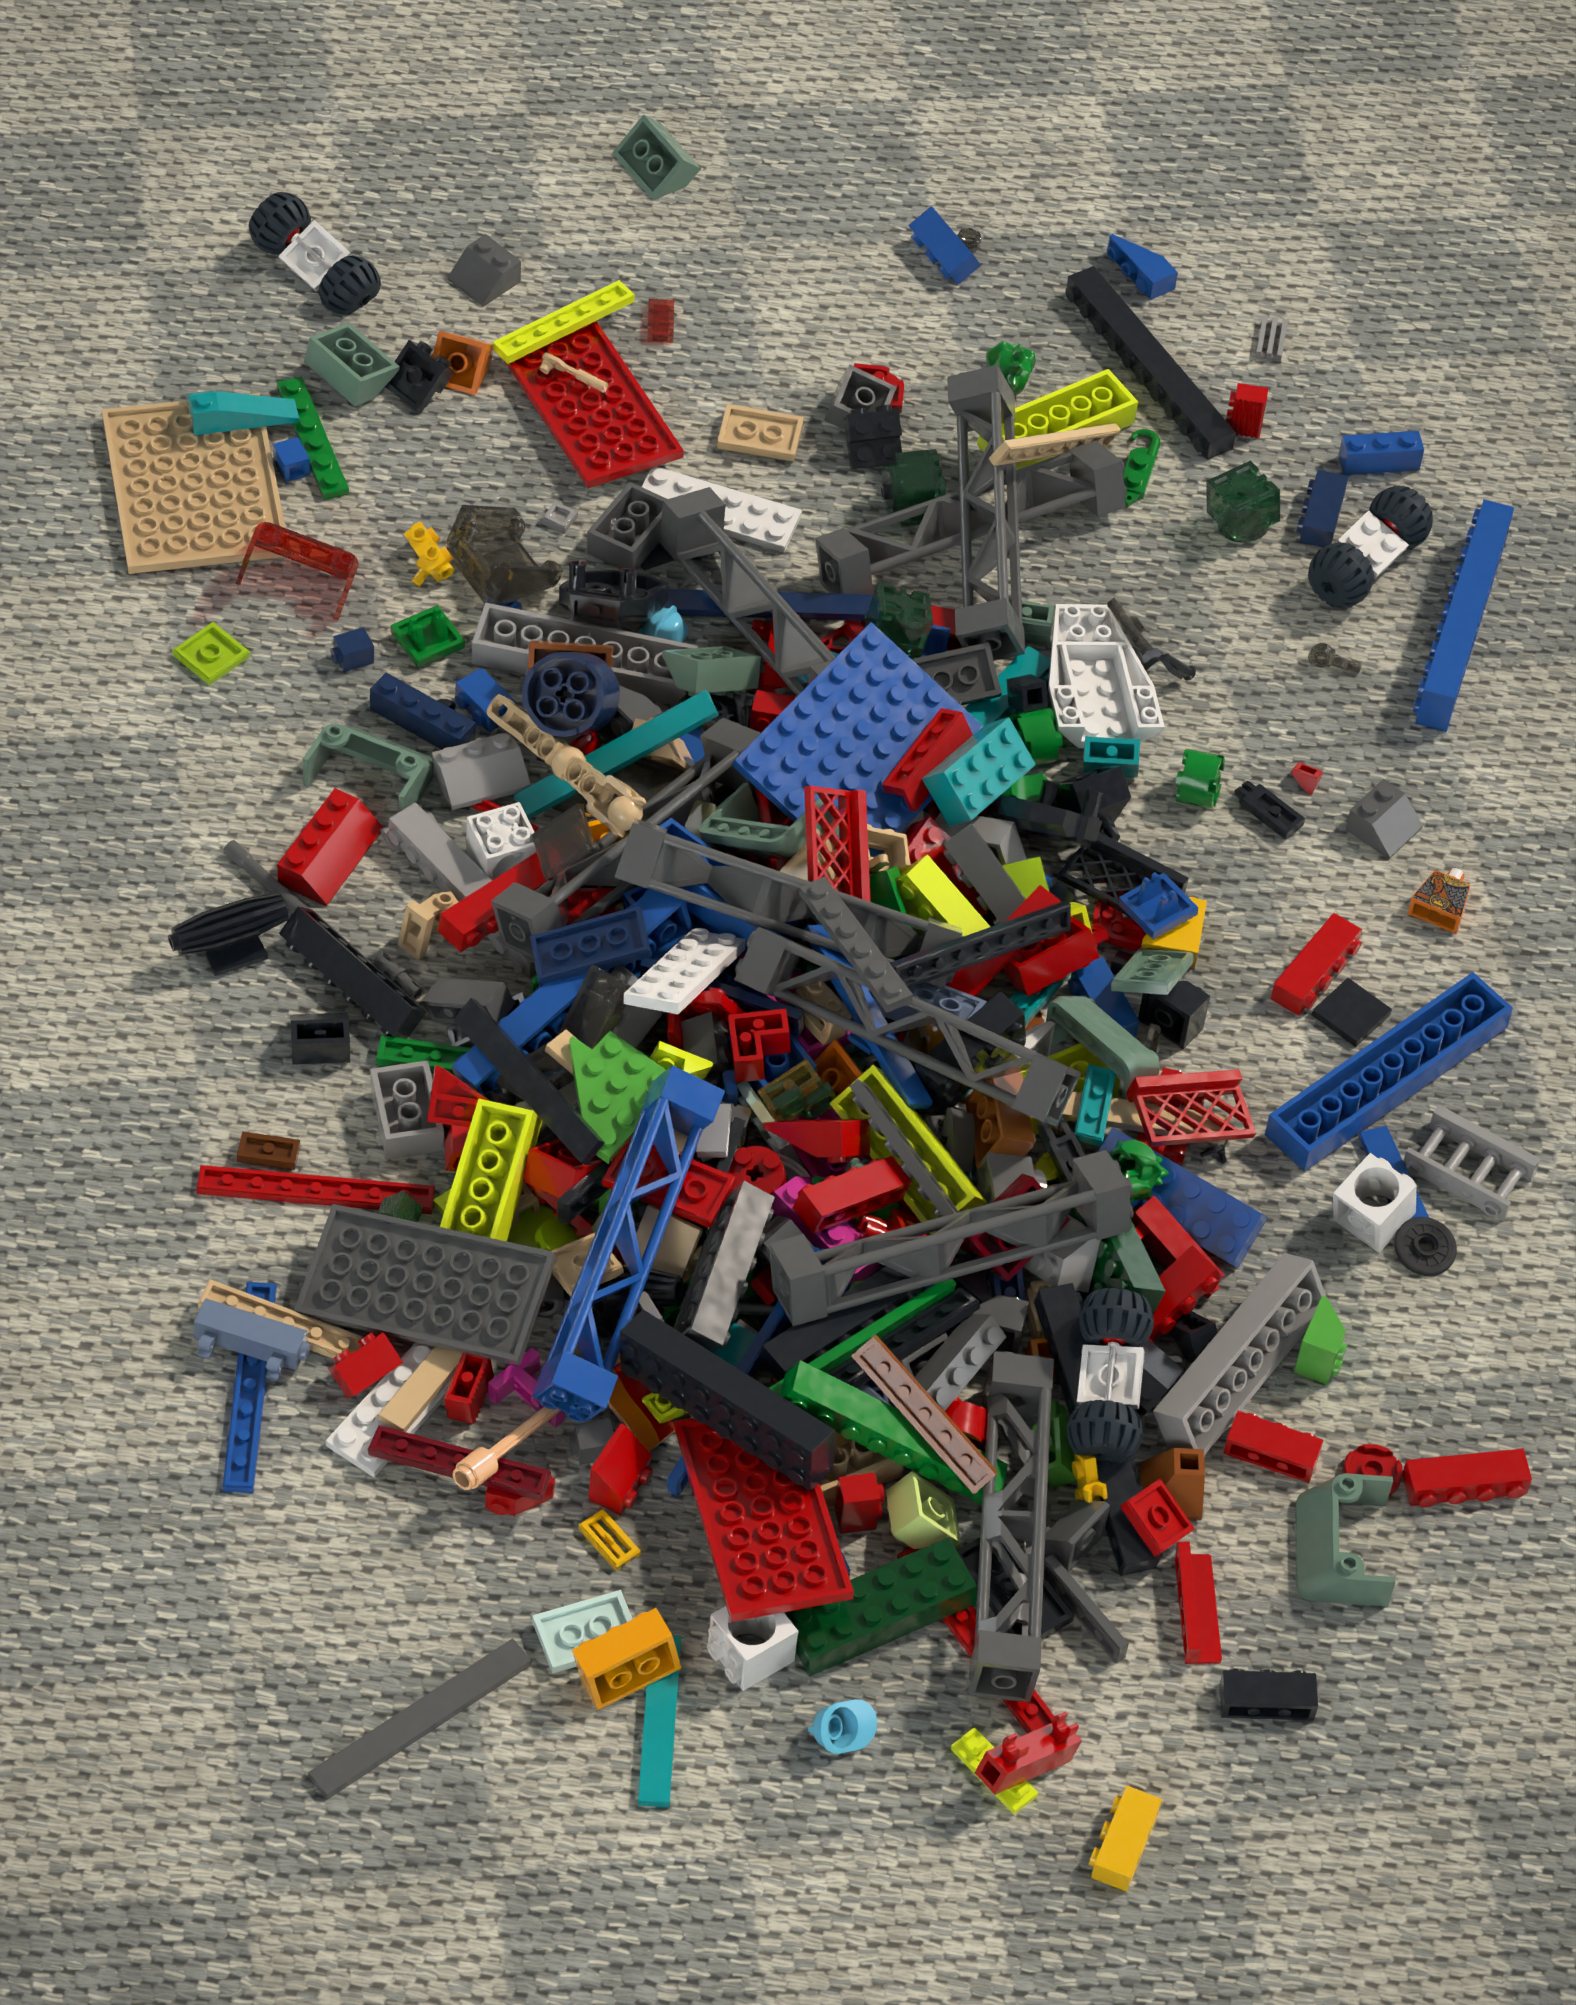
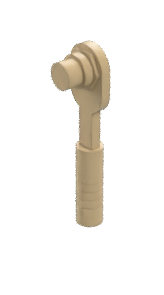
[539,353,609,393]

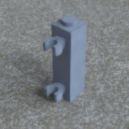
[194,1298,311,1381]

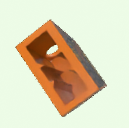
[1408,868,1470,934]

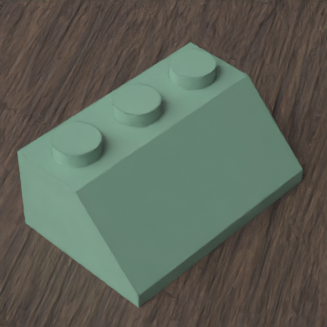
[612,114,701,200]
[304,322,400,406]
[662,646,761,697]

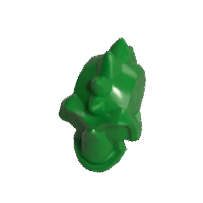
[986,341,1036,396]
[1110,1140,1169,1203]

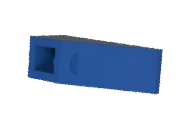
[1107,234,1178,300]

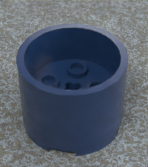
[522,652,620,736]

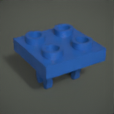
[1119,872,1198,939]

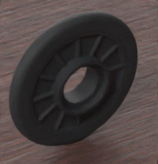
[1394,1217,1457,1276]

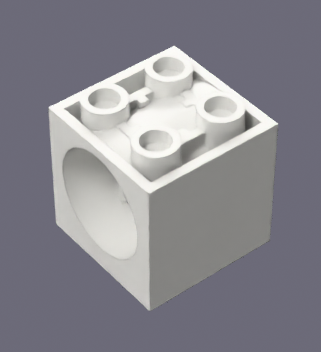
[466,802,540,880]
[1333,1153,1417,1253]
[707,1606,798,1691]

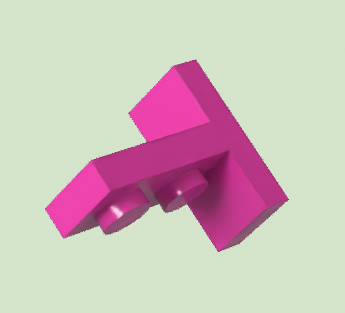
[488,1348,565,1428]

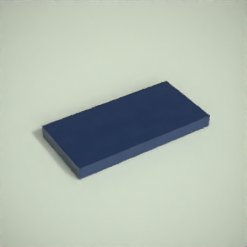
[529,905,652,987]

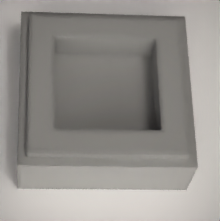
[542,501,578,534]

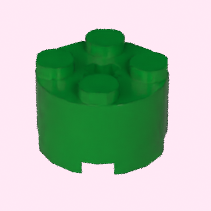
[1010,708,1063,766]
[1175,748,1225,809]

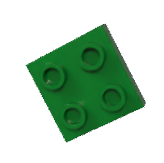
[391,605,465,668]

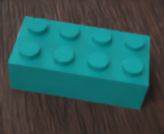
[922,717,1036,826]

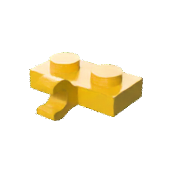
[1072,1453,1108,1503]

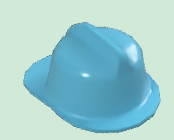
[638,605,688,642]
[808,1699,877,1754]

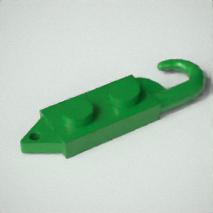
[1123,429,1160,508]

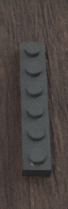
[799,877,913,1013]
[849,1079,959,1218]

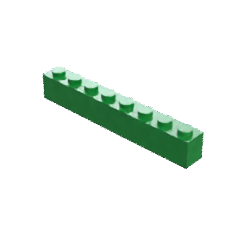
[780,1360,1008,1504]

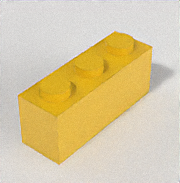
[1089,1785,1162,1892]

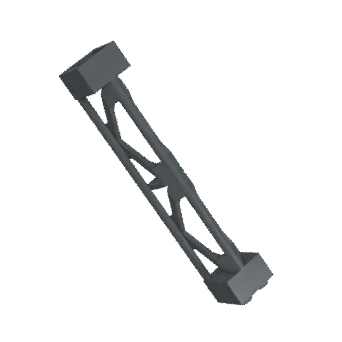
[968,1351,1054,1703]

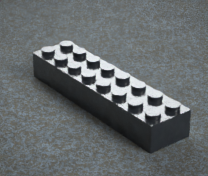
[620,1309,835,1491]

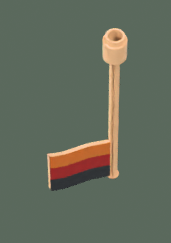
[453,1353,690,1490]

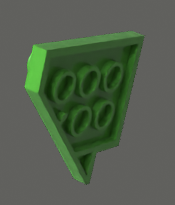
[569,1031,666,1164]

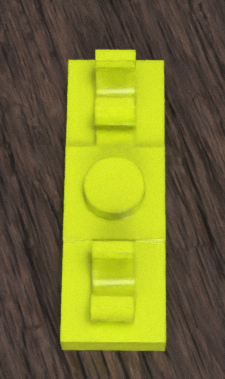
[951,1728,1038,1815]

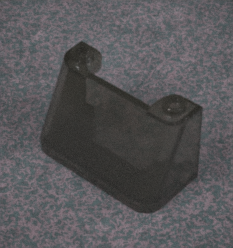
[446,505,563,606]

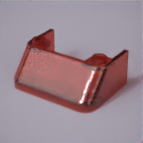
[235,522,359,621]

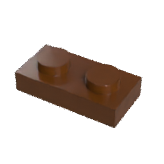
[237,1131,301,1170]

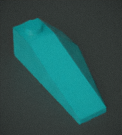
[186,390,299,436]

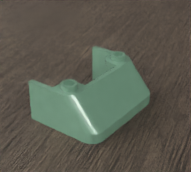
[303,724,434,813]
[699,783,839,861]
[1046,996,1160,1103]
[1295,1473,1395,1607]

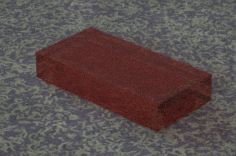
[647,299,674,343]

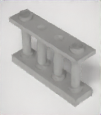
[1403,1105,1541,1221]

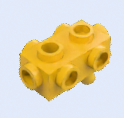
[403,521,455,587]

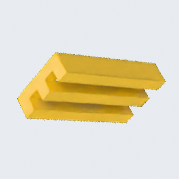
[578,1509,641,1572]

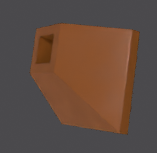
[1139,1448,1205,1521]

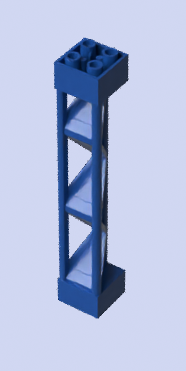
[532,1065,725,1422]

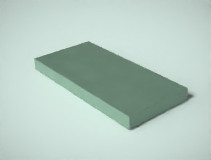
[1111,949,1193,995]

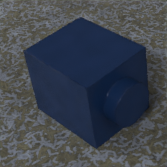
[330,627,374,672]

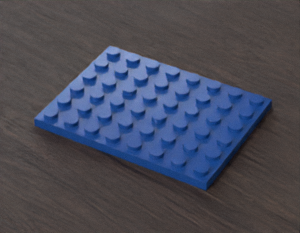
[731,622,984,857]

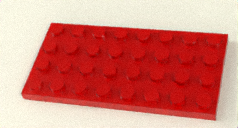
[504,321,684,488]
[674,1418,854,1622]

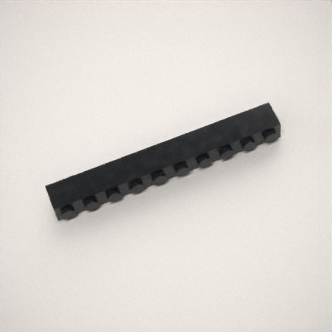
[1065,266,1236,460]
[1034,1283,1162,1576]

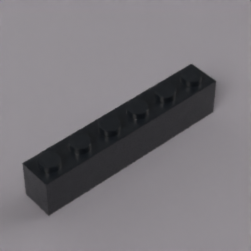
[279,906,426,1039]
[760,1266,926,1382]

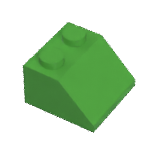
[1294,1296,1348,1385]

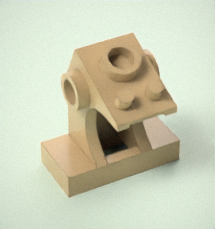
[398,891,459,961]

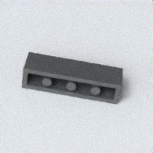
[943,824,1026,925]
[914,1314,1006,1411]

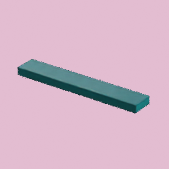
[638,1635,681,1808]

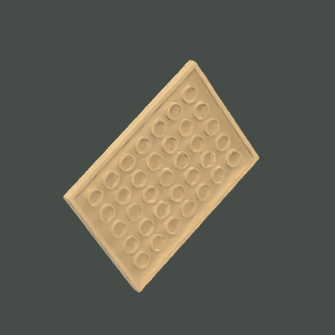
[102,393,290,574]

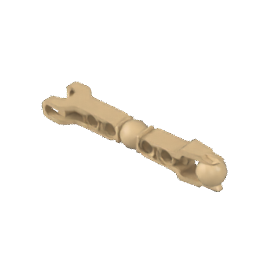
[487,694,646,837]

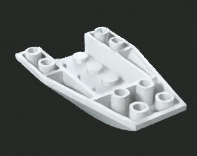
[1048,604,1165,748]

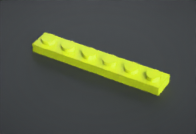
[493,280,635,364]

